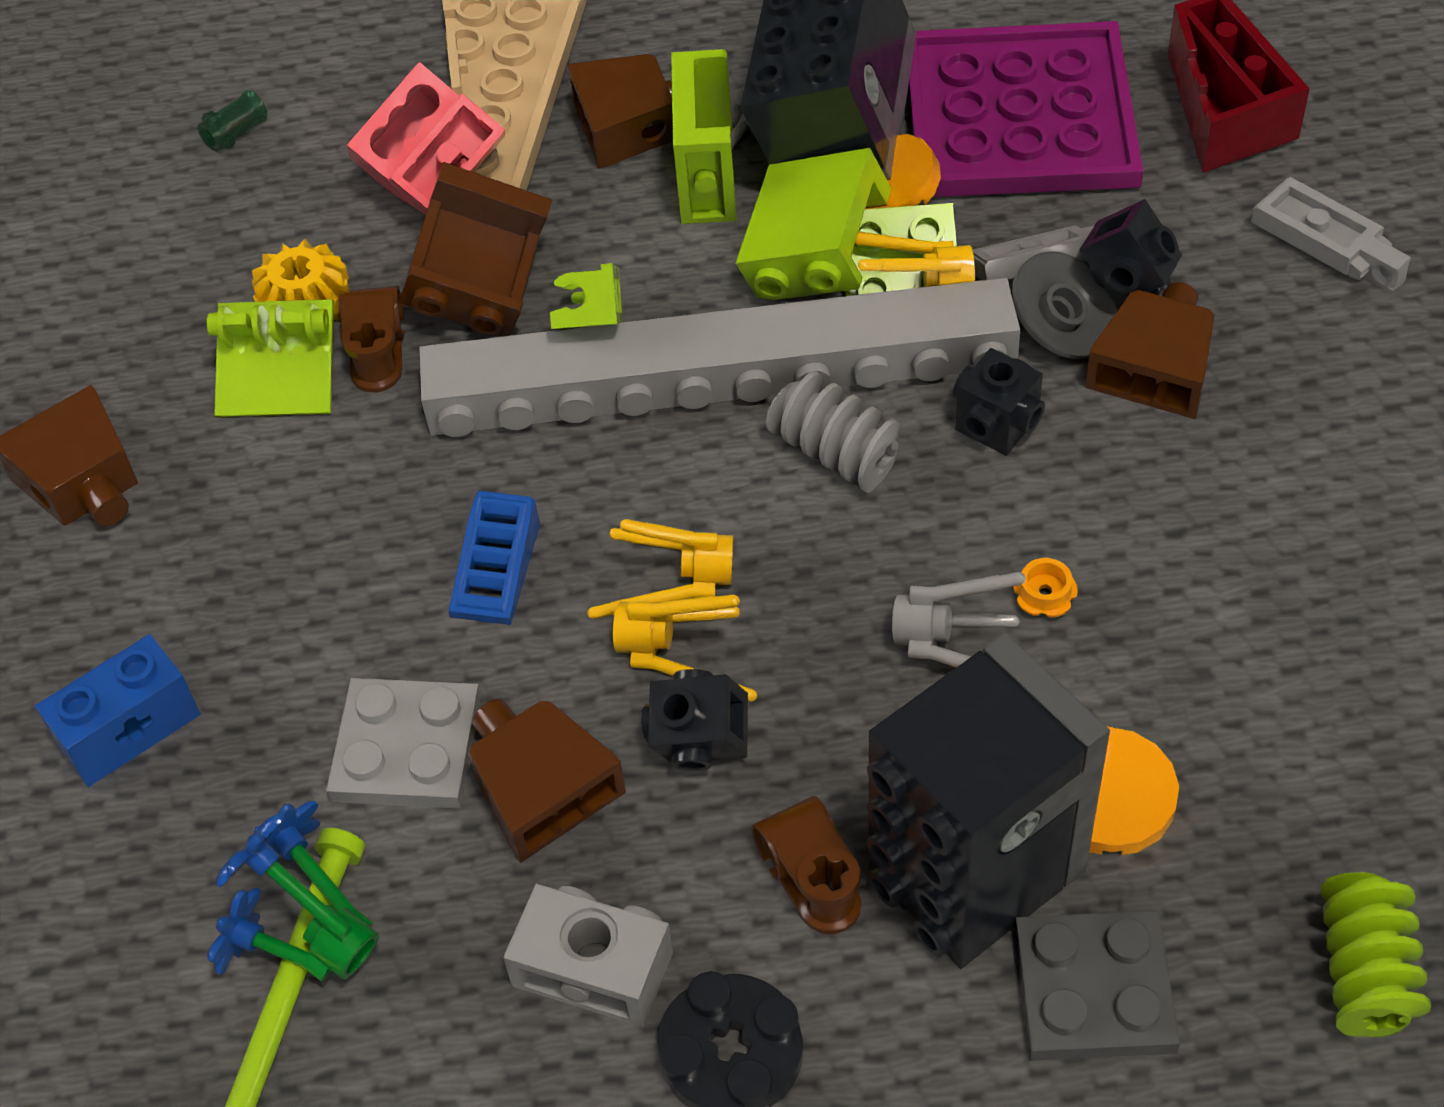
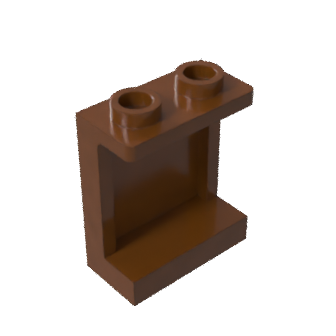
[398,162,552,336]

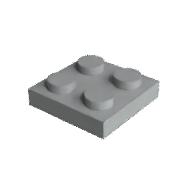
[326,678,481,809]

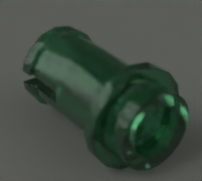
[197,90,268,152]

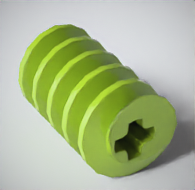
[1320,872,1431,1037]

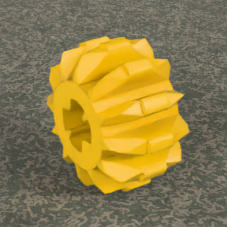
[252,239,350,321]

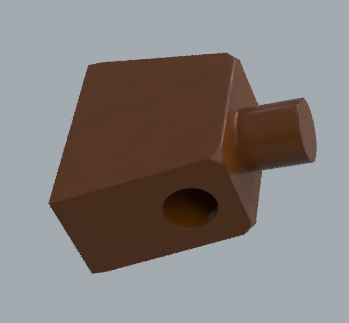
[568,54,673,169]
[1085,282,1214,419]
[0,385,138,526]
[468,699,626,863]

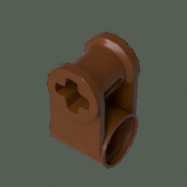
[339,285,405,393]
[751,796,861,935]

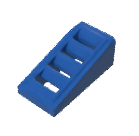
[449,491,540,625]

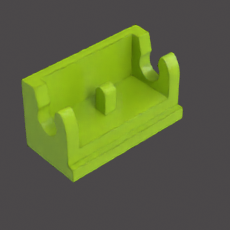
[550,263,623,330]

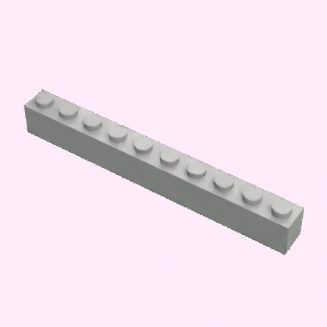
[419,277,1020,437]

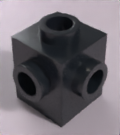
[1079,199,1182,306]
[953,348,1045,456]
[641,669,748,771]

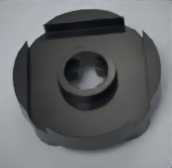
[657,971,803,1107]

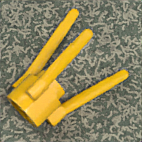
[855,232,975,287]
[587,519,733,619]
[613,595,757,701]

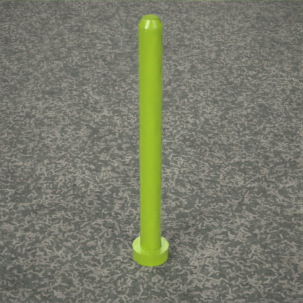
[225,828,366,1107]

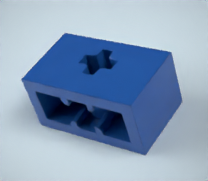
[35,634,201,787]

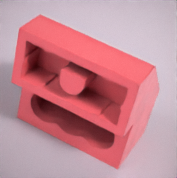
[347,62,505,214]

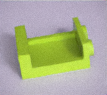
[671,49,737,224]
[735,148,892,300]

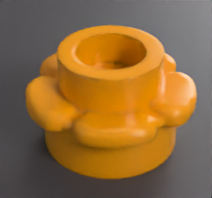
[1013,558,1078,618]

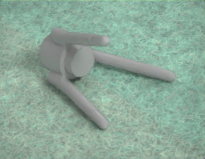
[892,572,1026,667]

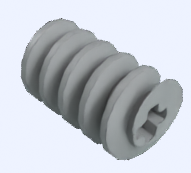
[765,371,901,493]

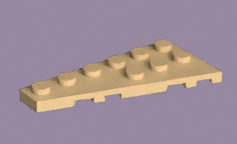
[442,0,587,191]

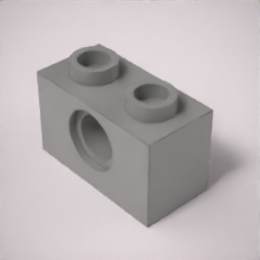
[503,884,673,1027]

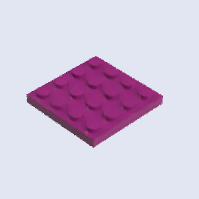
[908,21,1144,197]

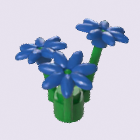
[207,801,379,982]

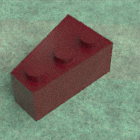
[1167,0,1310,173]

